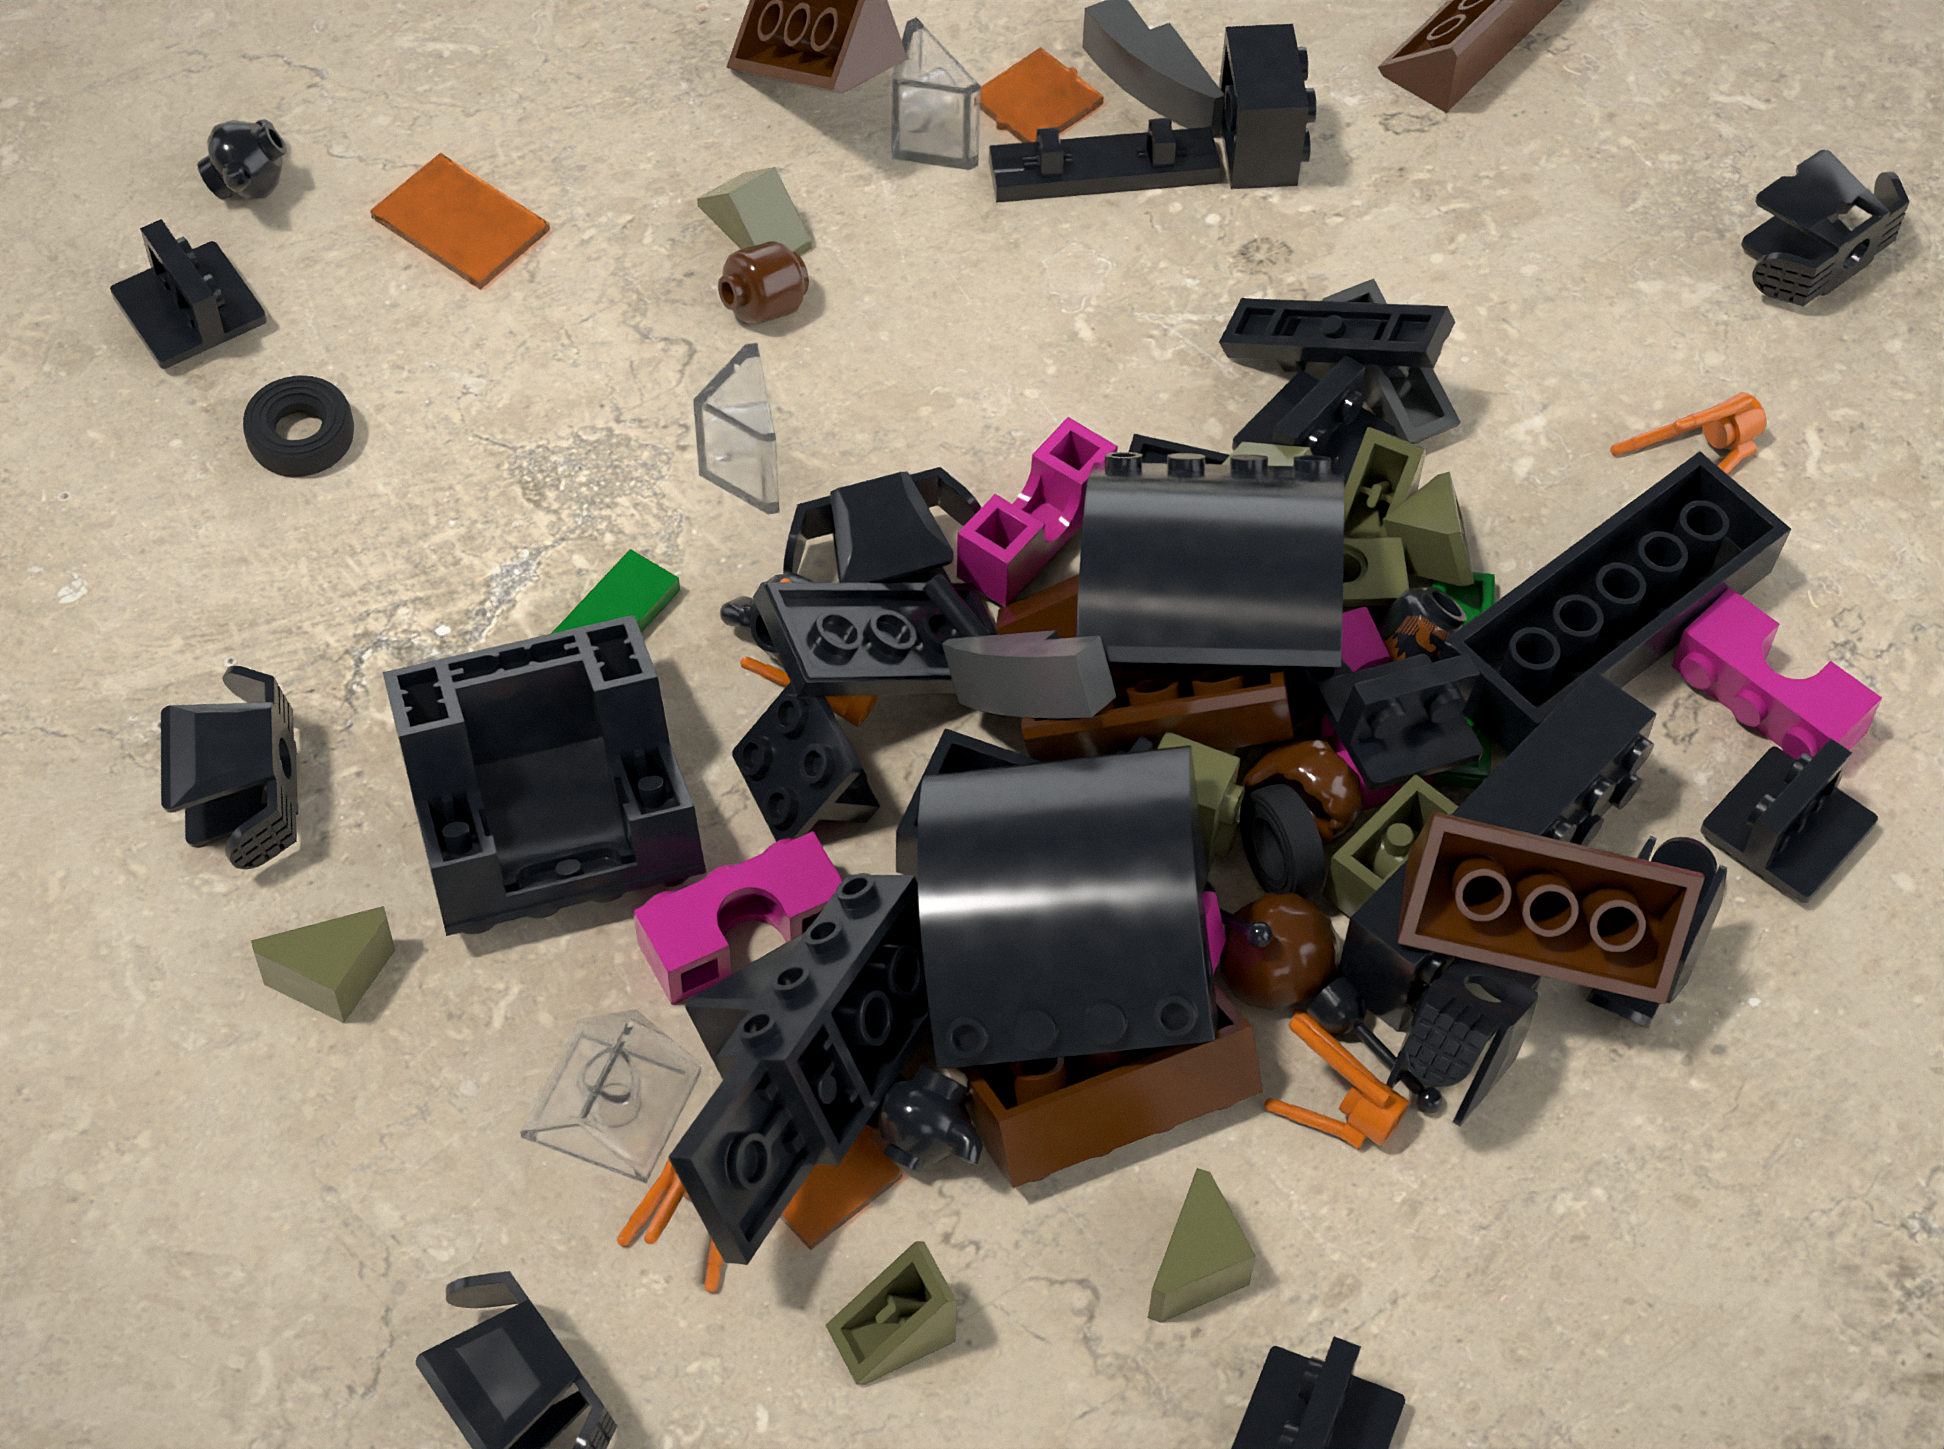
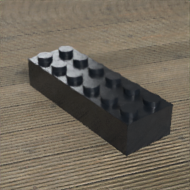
[1438,451,1791,755]
[1336,670,1657,1032]

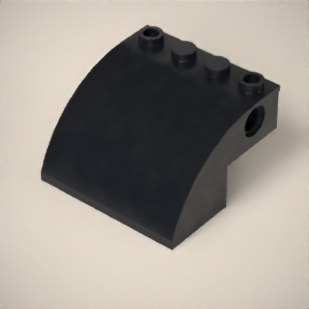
[1076,452,1344,667]
[383,615,707,936]
[917,745,1219,1069]

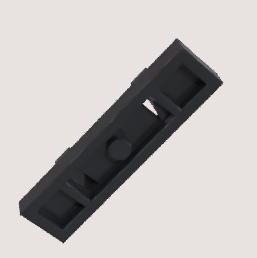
[989,118,1221,203]
[1219,298,1455,378]

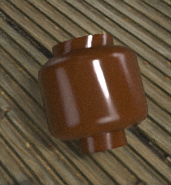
[718,241,809,325]

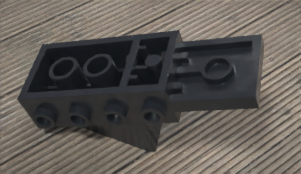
[668,873,931,1265]

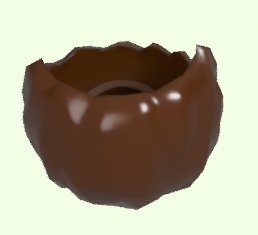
[1242,739,1363,845]
[1219,892,1340,1010]

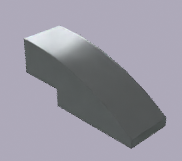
[1082,0,1225,137]
[1322,278,1461,444]
[942,630,1116,719]

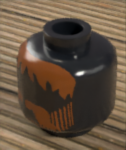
[1375,586,1467,663]

